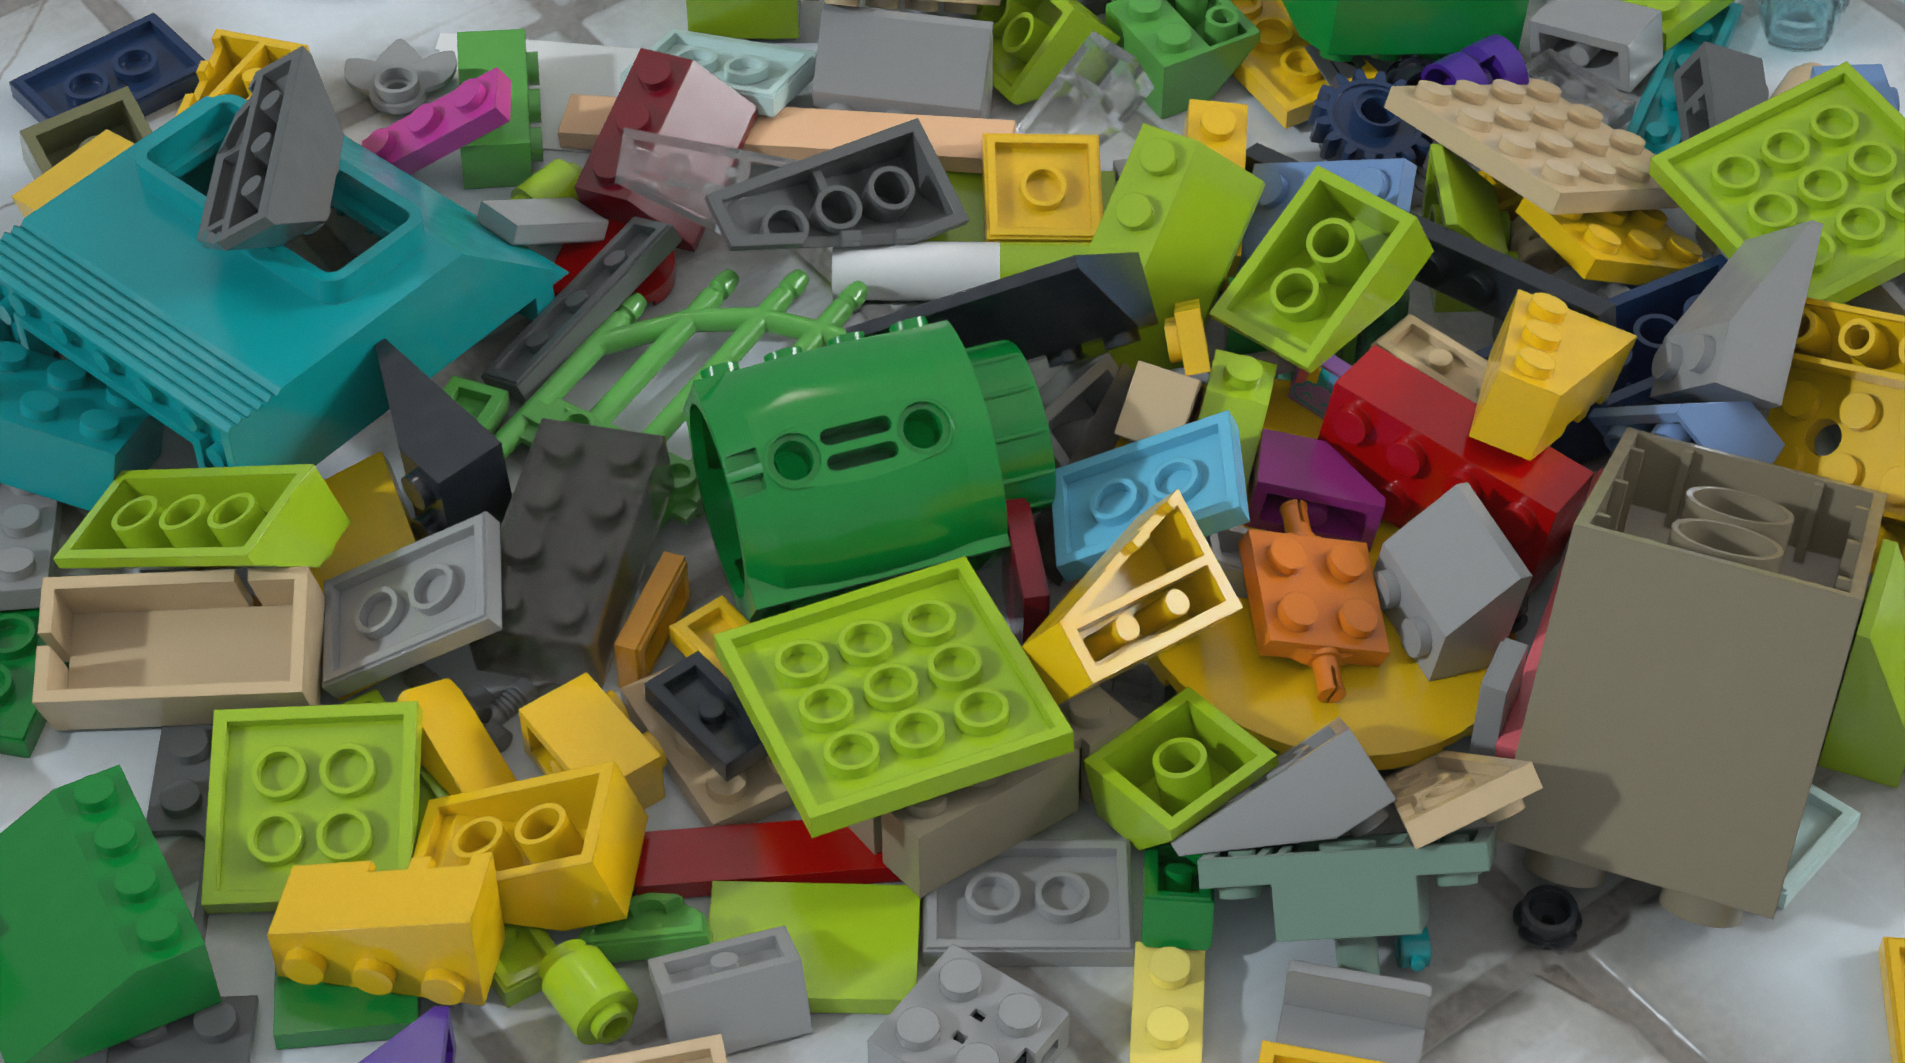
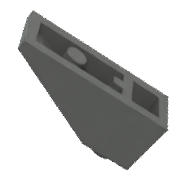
[1673,41,1769,142]

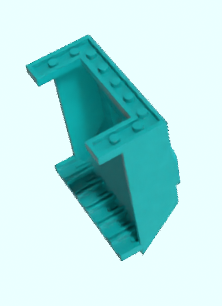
[0,94,569,468]

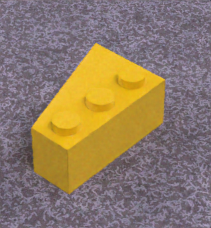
[267,852,506,1006]

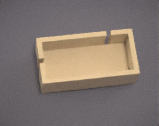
[32,566,325,731]

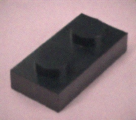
[644,651,769,782]

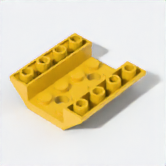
[1767,297,1905,575]

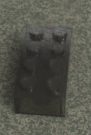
[469,418,675,690]

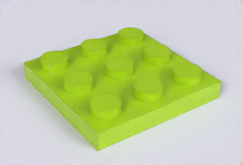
[201,701,423,914]

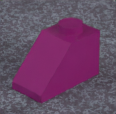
[1244,428,1386,552]

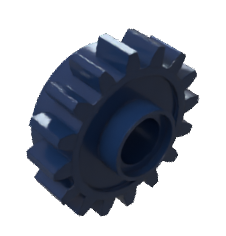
[1308,69,1434,167]

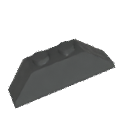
[197,46,344,251]

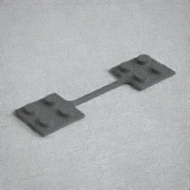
[106,724,259,1063]

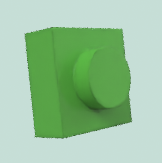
[443,375,511,434]

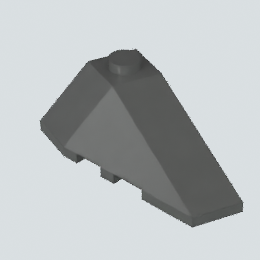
[705,118,969,251]

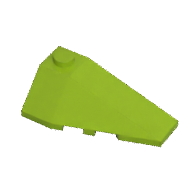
[971,0,1121,105]

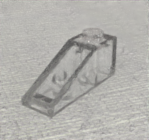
[1016,31,1155,146]
[615,128,799,236]

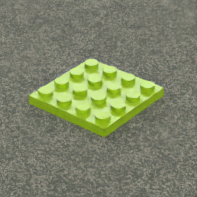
[1649,61,1905,304]
[714,556,1074,838]

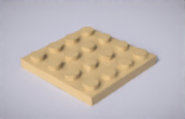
[1384,79,1681,215]

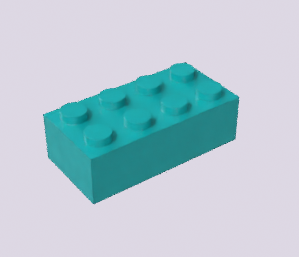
[0,341,164,511]

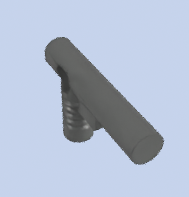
[404,663,539,753]

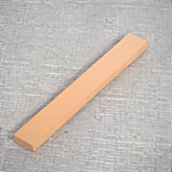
[557,94,1017,173]

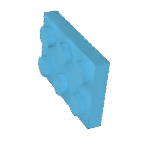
[1052,410,1250,582]

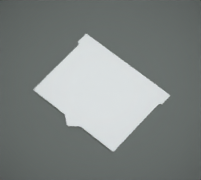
[422,32,640,153]

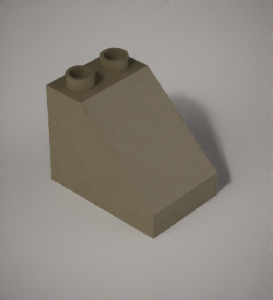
[1495,427,1887,928]

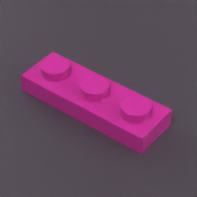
[362,67,512,175]

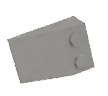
[1650,220,1823,411]
[1171,717,1396,856]

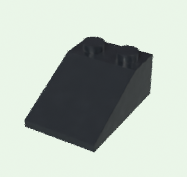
[375,338,518,540]

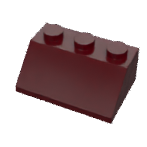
[574,48,758,252]

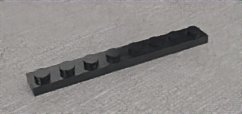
[1245,143,1616,327]

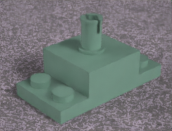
[1197,826,1497,975]

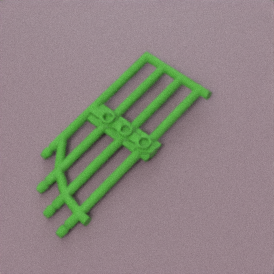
[492,269,869,670]

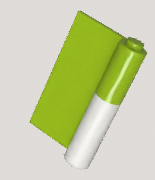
[832,171,1116,301]

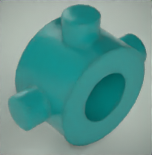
[1394,925,1431,972]

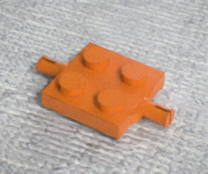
[1238,499,1391,703]

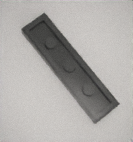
[480,217,682,402]

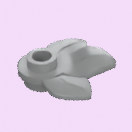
[344,38,457,115]

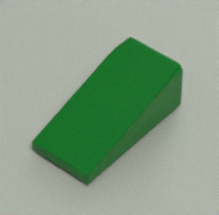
[1141,842,1215,950]

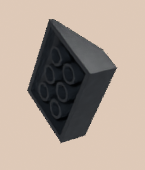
[845,252,1159,368]

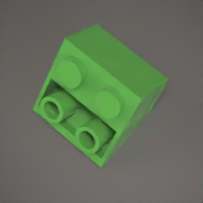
[1105,0,1261,120]

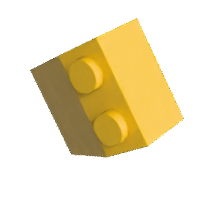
[413,760,648,931]

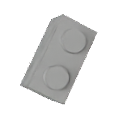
[1529,0,1663,93]

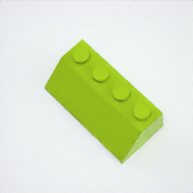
[1066,123,1265,371]
[53,464,351,570]

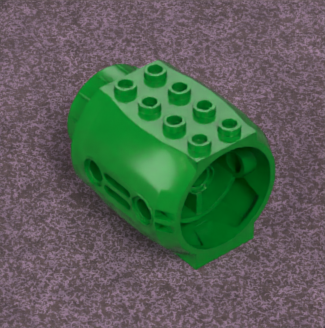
[683,316,1056,623]

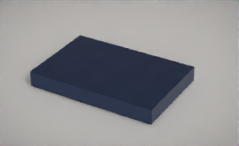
[9,13,205,123]

